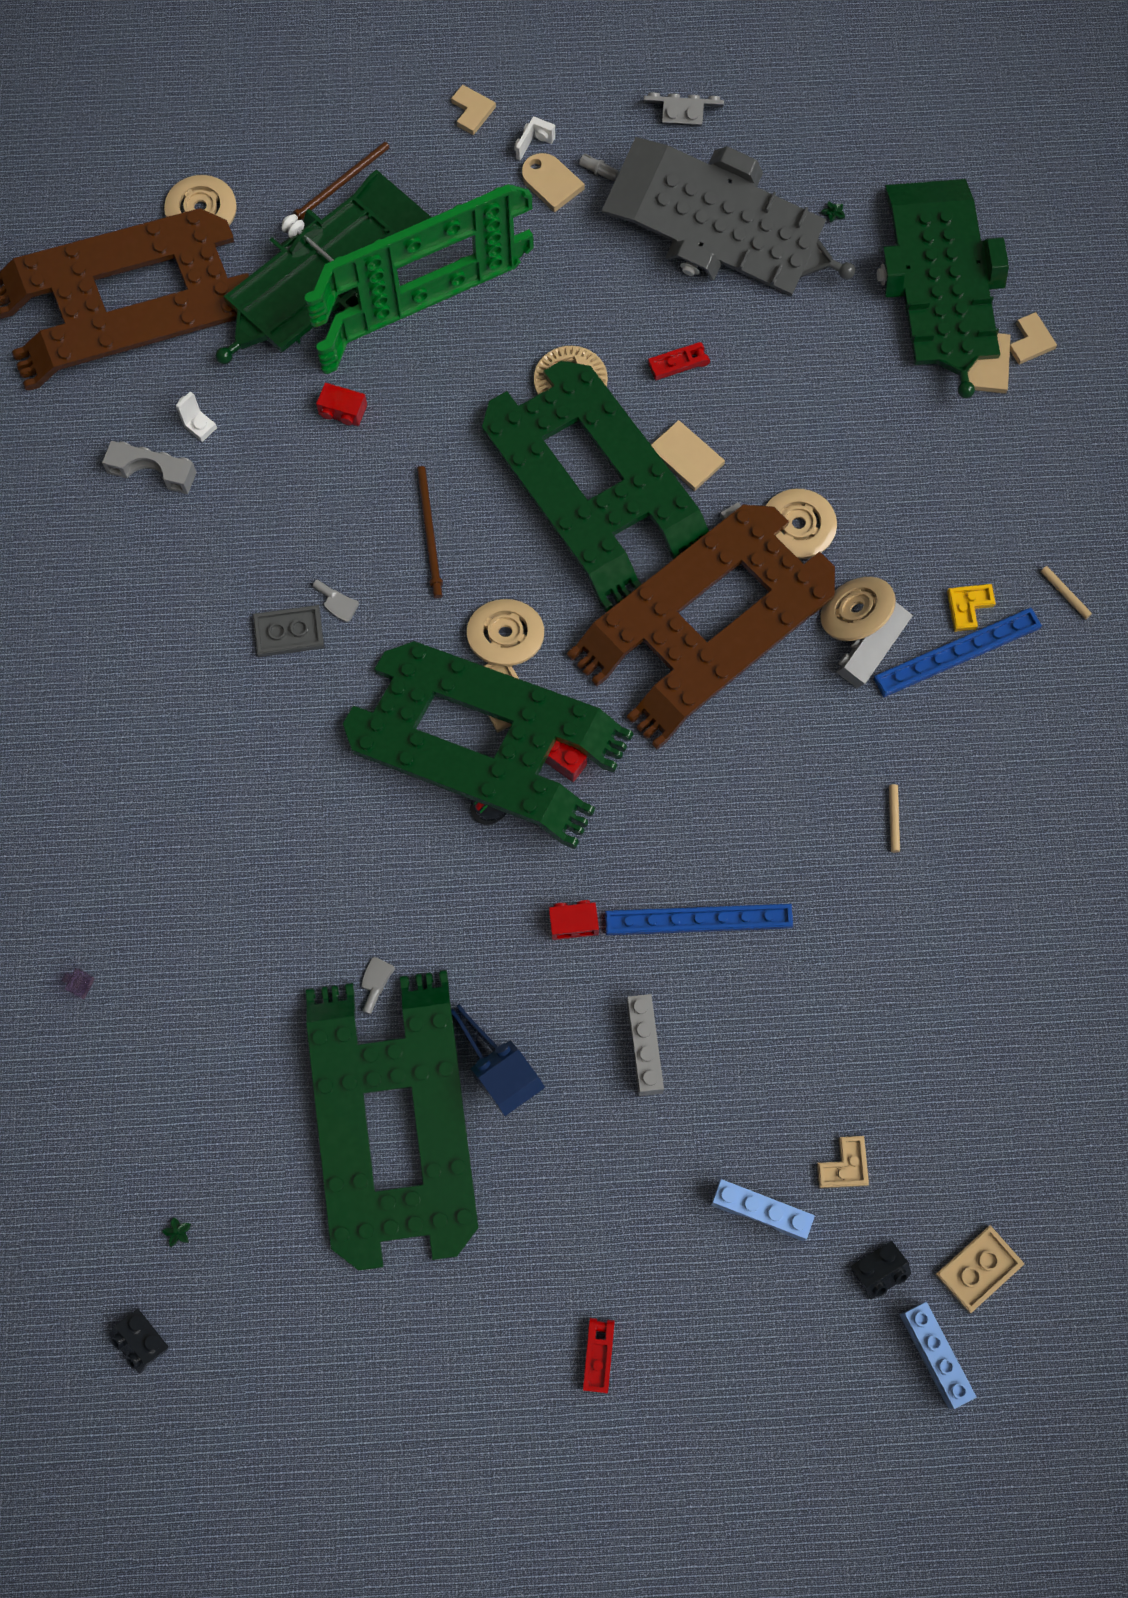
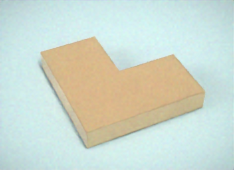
[451,85,496,135]
[1010,312,1057,365]
[817,1136,869,1189]

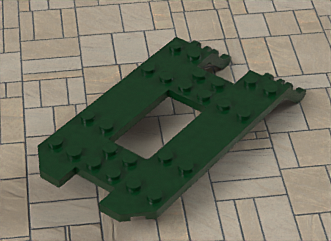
[482,361,709,612]
[343,641,634,849]
[306,970,479,1271]

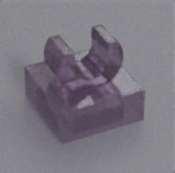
[61,968,95,1000]

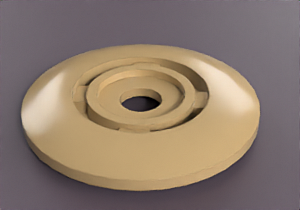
[164,175,237,226]
[534,346,608,395]
[766,489,837,559]
[820,577,896,641]
[467,599,544,666]

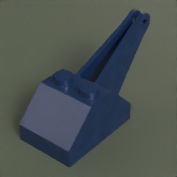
[451,1004,545,1116]

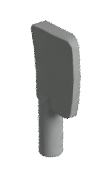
[313,579,359,622]
[362,957,395,1015]

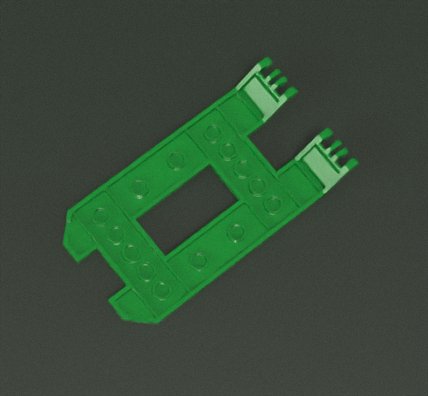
[305,184,534,374]

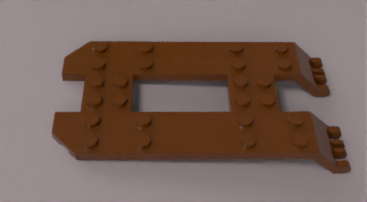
[0,208,249,391]
[567,504,835,750]

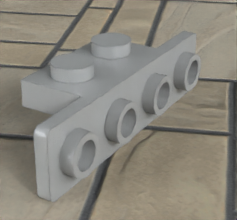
[643,92,724,126]

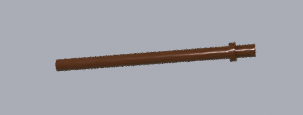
[293,142,390,221]
[417,466,443,598]

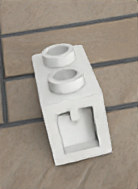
[514,116,555,160]
[176,392,217,442]

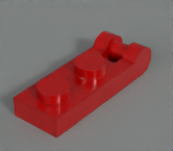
[648,342,710,381]
[583,1318,615,1393]

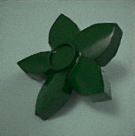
[820,201,845,223]
[161,1217,191,1247]

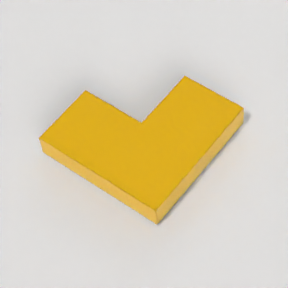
[947,584,996,632]

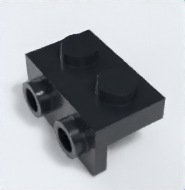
[850,1241,911,1300]
[110,1309,169,1374]

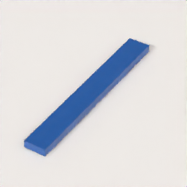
[873,608,1042,697]
[605,904,793,935]

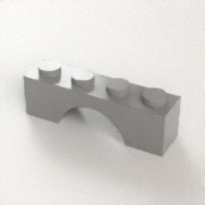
[102,441,197,494]
[627,994,664,1096]

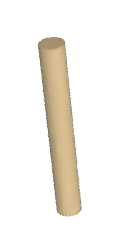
[1041,566,1092,620]
[889,784,900,853]

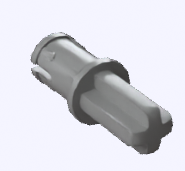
[579,153,619,181]

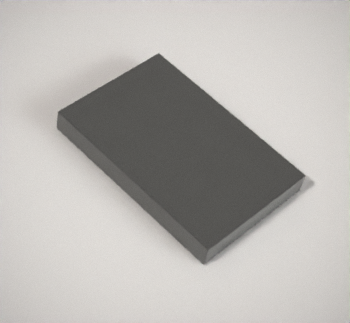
[253,605,325,657]

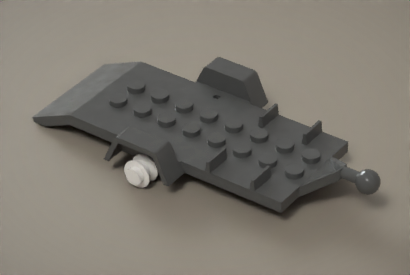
[602,137,855,296]

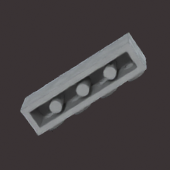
[837,602,913,688]

